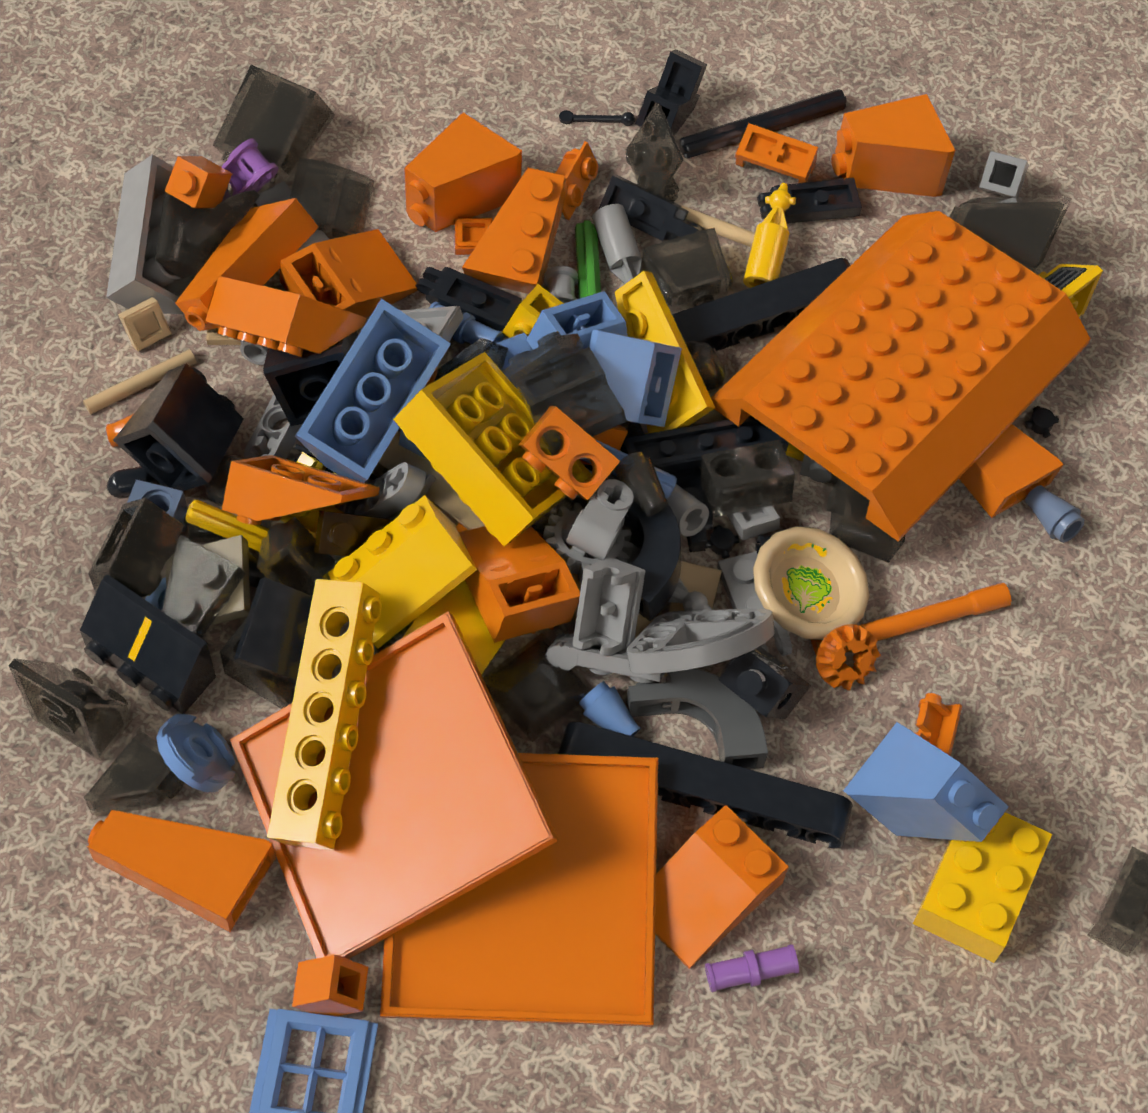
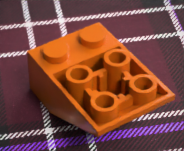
[280,229,418,318]
[459,526,580,643]

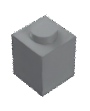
[979,151,1029,201]

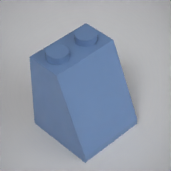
[843,722,1009,842]

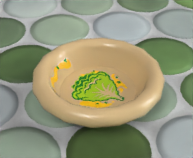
[753,526,870,640]

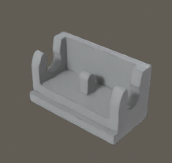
[572,557,645,656]

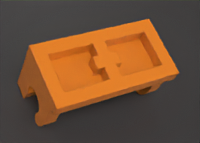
[735,123,818,183]

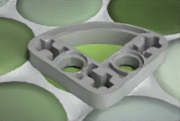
[627,608,775,674]

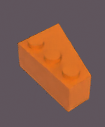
[462,167,567,294]

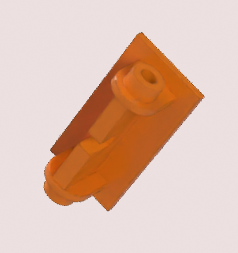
[555,141,599,220]
[915,693,962,756]

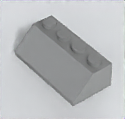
[106,154,210,315]

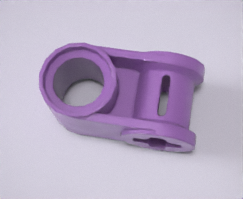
[219,138,279,209]

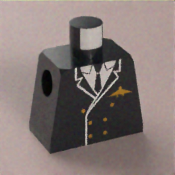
[719,646,811,719]

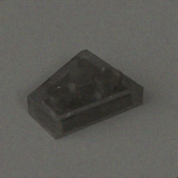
[162,535,246,638]

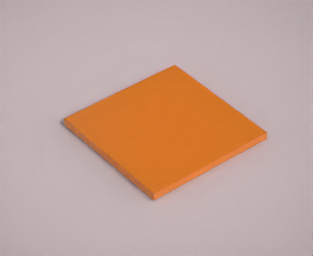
[230,612,558,959]
[380,753,658,1027]

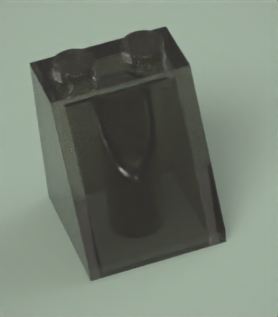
[213,65,335,184]
[949,196,1072,273]

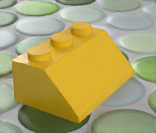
[328,495,477,649]

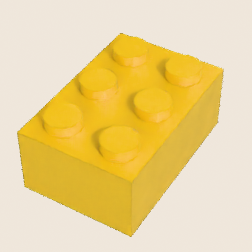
[913,812,1052,963]

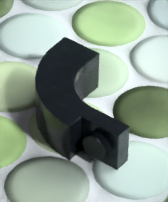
[604,475,681,621]

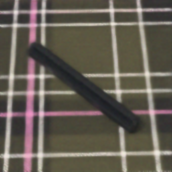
[679,89,847,159]

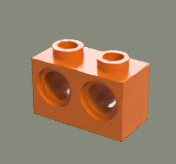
[518,406,620,500]

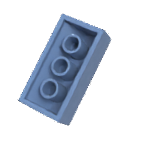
[295,299,451,483]

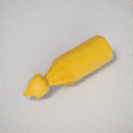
[743,183,796,288]

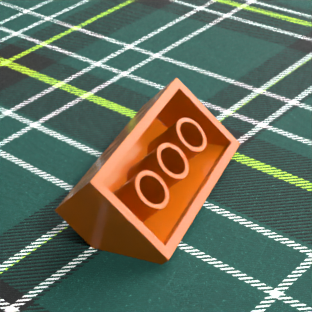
[205,276,367,357]

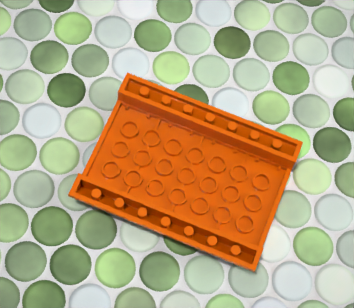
[711,211,1091,542]

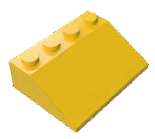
[393,352,591,546]

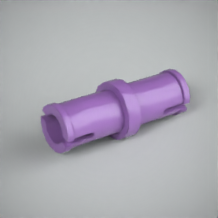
[705,944,799,992]

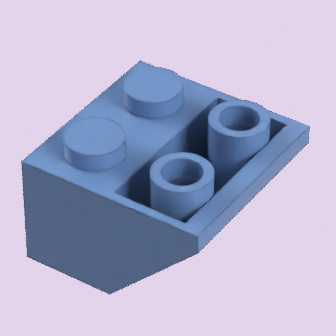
[526,291,628,401]
[576,329,682,427]

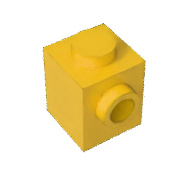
[502,284,564,338]

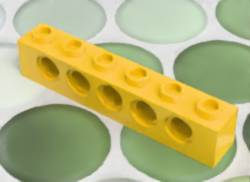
[267,579,382,850]

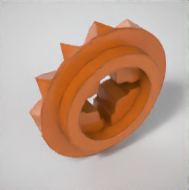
[816,624,881,691]

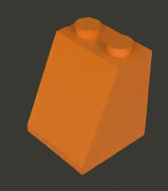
[831,94,956,197]
[404,112,522,232]

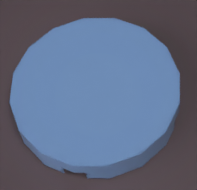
[156,714,235,792]

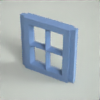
[249,1009,378,1113]

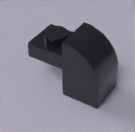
[635,49,707,139]

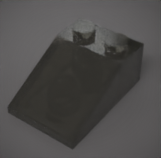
[8,659,132,761]

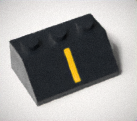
[80,574,216,714]

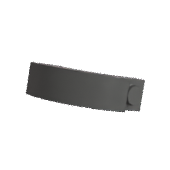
[626,668,768,769]

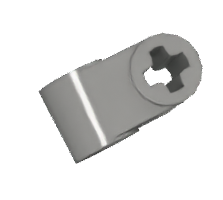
[566,479,634,560]

